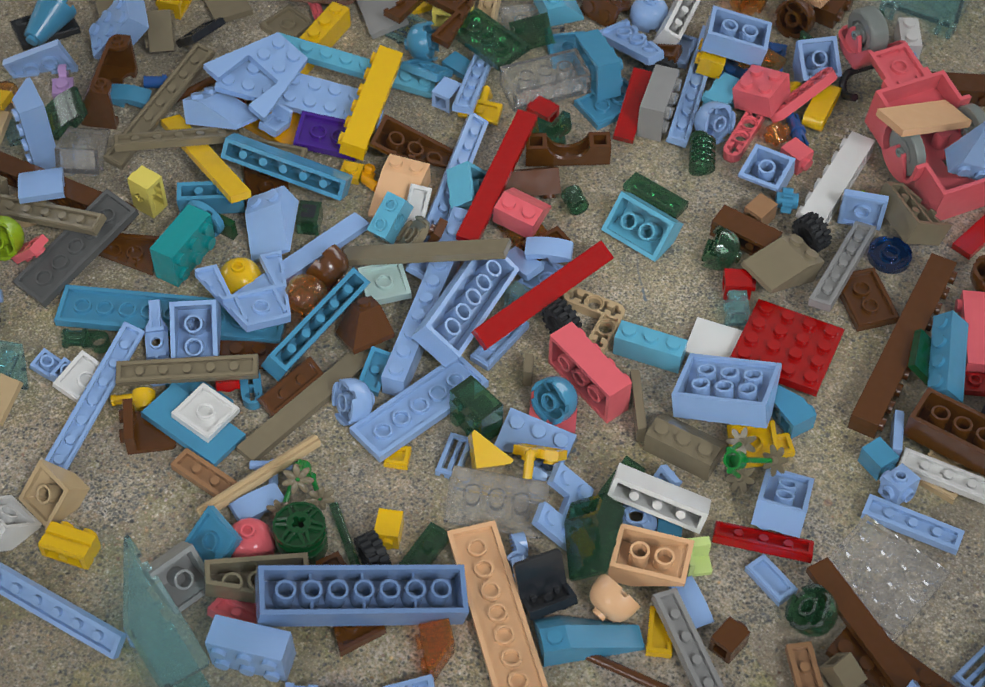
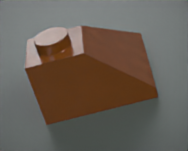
[335,296,396,355]

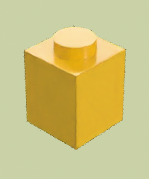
[374,508,404,550]

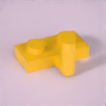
[457,85,503,126]
[513,443,568,479]

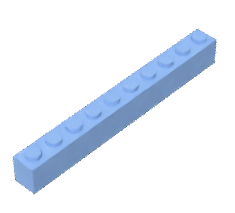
[381,206,468,396]

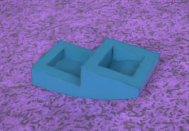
[110,84,152,109]

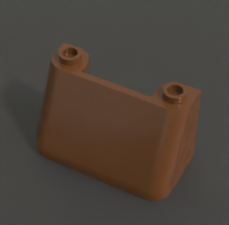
[77,34,138,130]

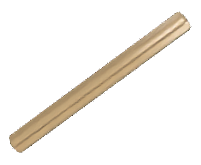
[196,434,321,518]

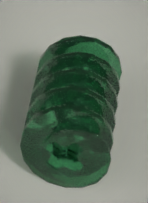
[688,131,716,177]

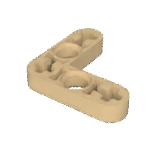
[563,287,625,355]

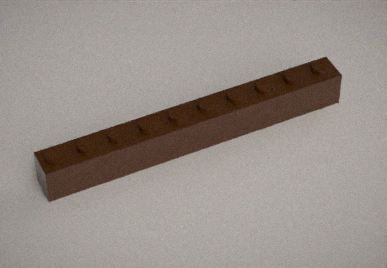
[847,253,958,439]

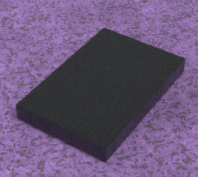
[10,15,81,51]

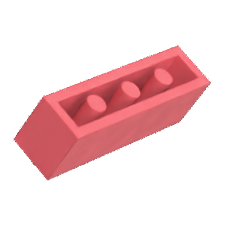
[955,290,985,373]

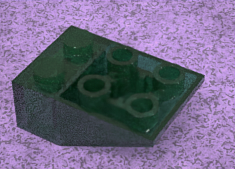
[564,493,625,582]

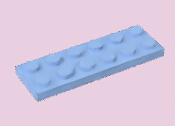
[349,356,489,463]

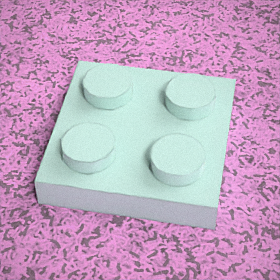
[358,264,412,305]

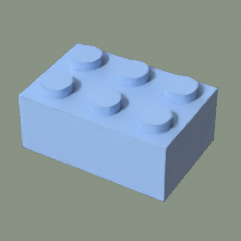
[89,0,149,60]
[701,5,772,66]
[205,614,296,682]

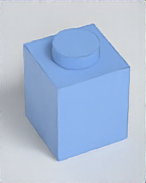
[432,76,461,113]

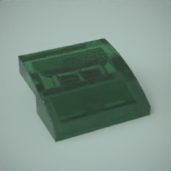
[45,86,88,141]

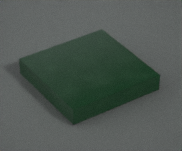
[908,328,931,385]

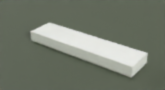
[898,447,985,504]

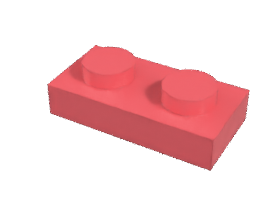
[11,234,49,264]

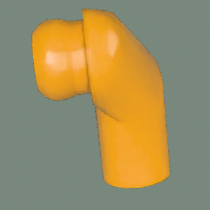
[360,163,378,192]

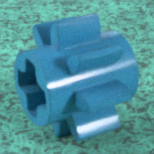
[775,187,799,214]

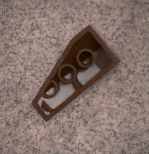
[369,114,454,169]

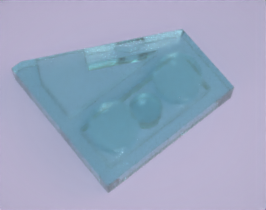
[0,340,29,390]

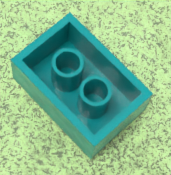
[149,204,216,287]

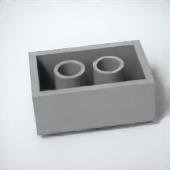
[636,64,682,142]

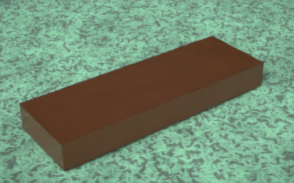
[257,356,324,417]

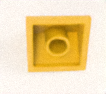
[468,430,514,470]

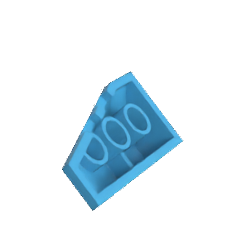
[533,615,645,667]

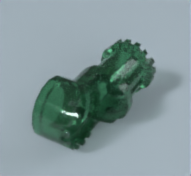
[61,328,111,354]

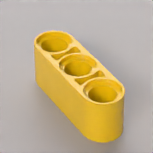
[801,85,842,132]

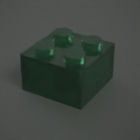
[449,375,503,441]

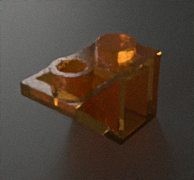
[415,618,455,681]

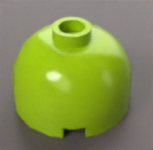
[0,215,25,261]

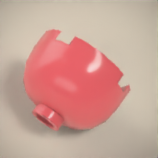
[230,517,276,558]

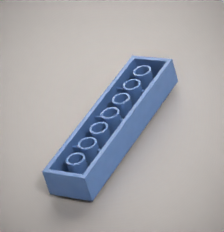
[255,565,469,627]

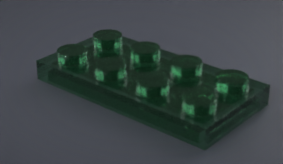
[454,7,530,71]

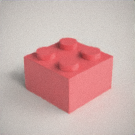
[732,64,791,118]

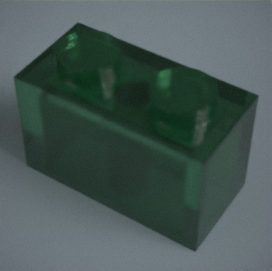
[509,12,555,53]

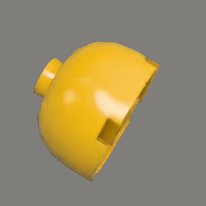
[220,257,261,294]

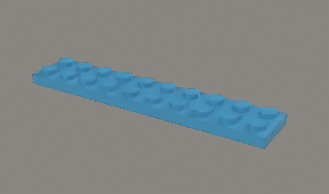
[54,285,286,344]

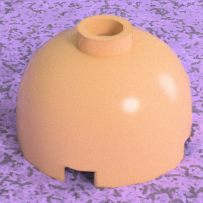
[590,573,640,623]

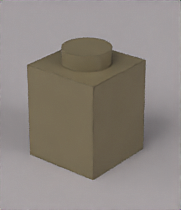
[819,652,868,687]

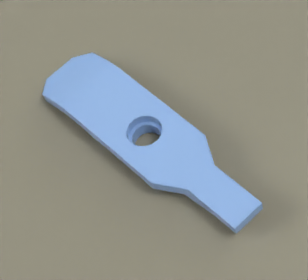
[144,299,170,387]

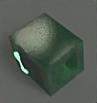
[296,200,323,236]

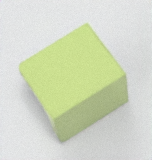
[686,536,713,577]

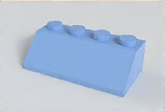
[11,77,61,169]

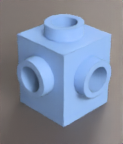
[878,463,921,505]

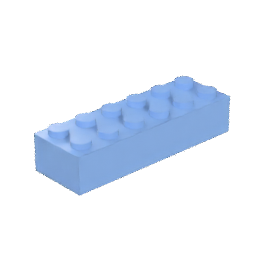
[411,256,520,367]

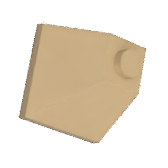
[18,459,90,529]

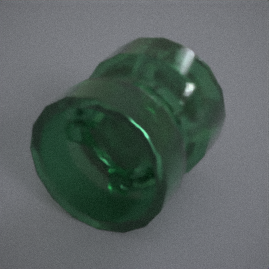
[561,185,589,215]

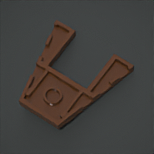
[383,0,476,49]

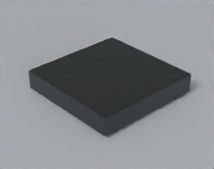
[176,17,226,48]

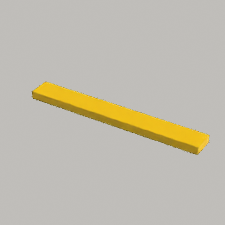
[160,114,251,203]

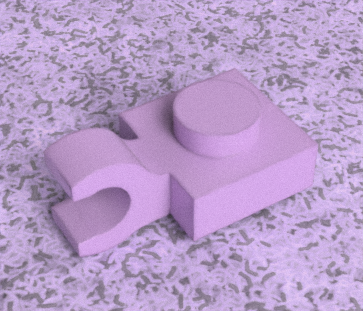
[52,64,75,99]

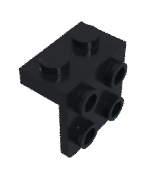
[513,548,578,621]

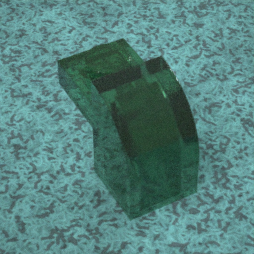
[532,110,572,144]

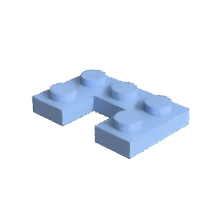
[531,462,594,551]

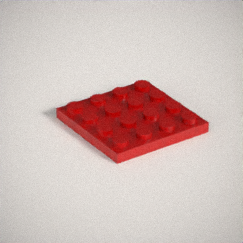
[730,299,845,397]

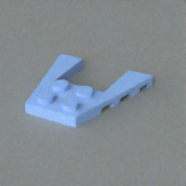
[203,32,308,123]
[195,250,291,332]

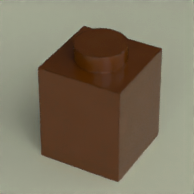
[708,617,751,665]

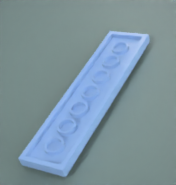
[214,53,385,134]

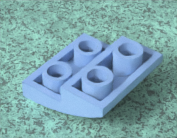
[18,167,65,204]

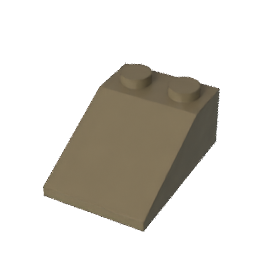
[741,234,825,294]

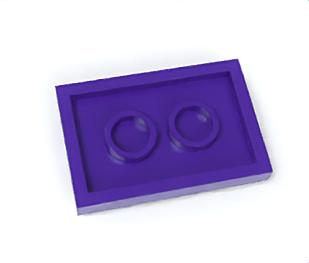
[293,110,355,161]

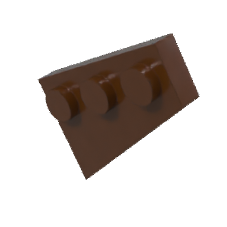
[98,233,160,276]

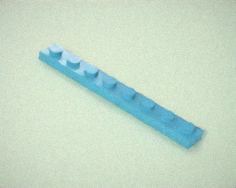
[279,32,436,99]

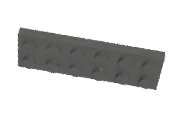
[13,189,139,308]

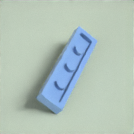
[860,494,965,555]

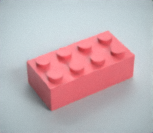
[548,322,632,423]

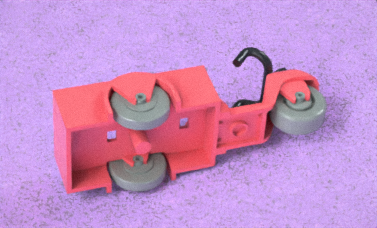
[838,5,985,221]

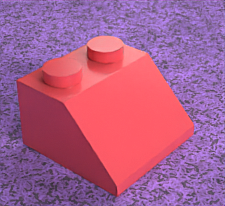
[492,187,551,238]

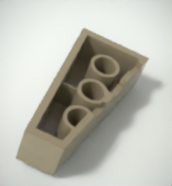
[204,552,309,603]

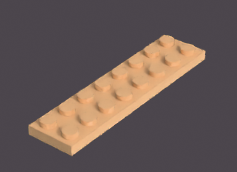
[447,520,548,687]

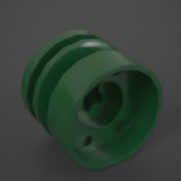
[273,501,328,565]

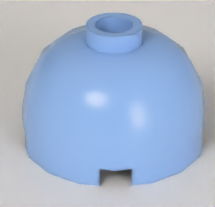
[629,0,669,33]
[694,101,736,144]
[332,378,375,426]

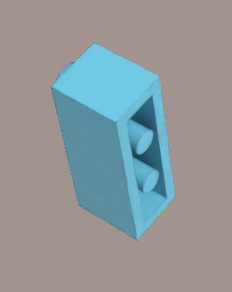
[613,320,688,374]

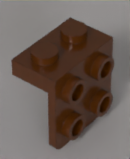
[580,0,633,27]
[119,398,176,455]

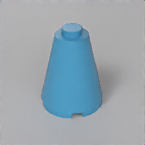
[24,0,77,46]

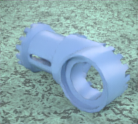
[507,531,529,581]

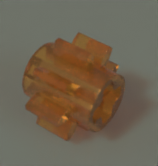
[763,121,791,146]

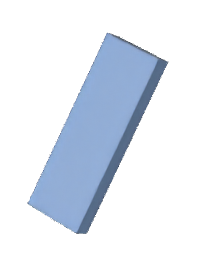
[470,321,529,371]

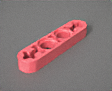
[770,67,837,123]
[722,111,766,163]

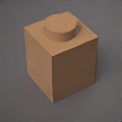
[744,193,778,225]

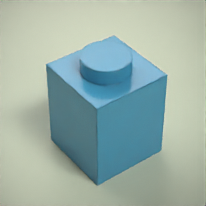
[857,437,899,481]

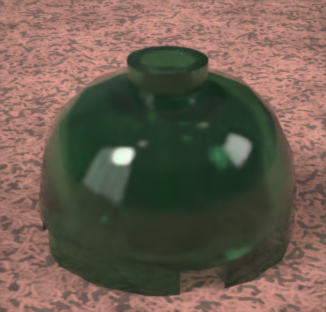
[701,225,742,271]
[785,584,839,638]

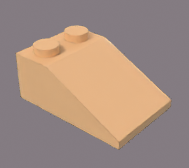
[368,154,431,218]
[608,523,694,586]

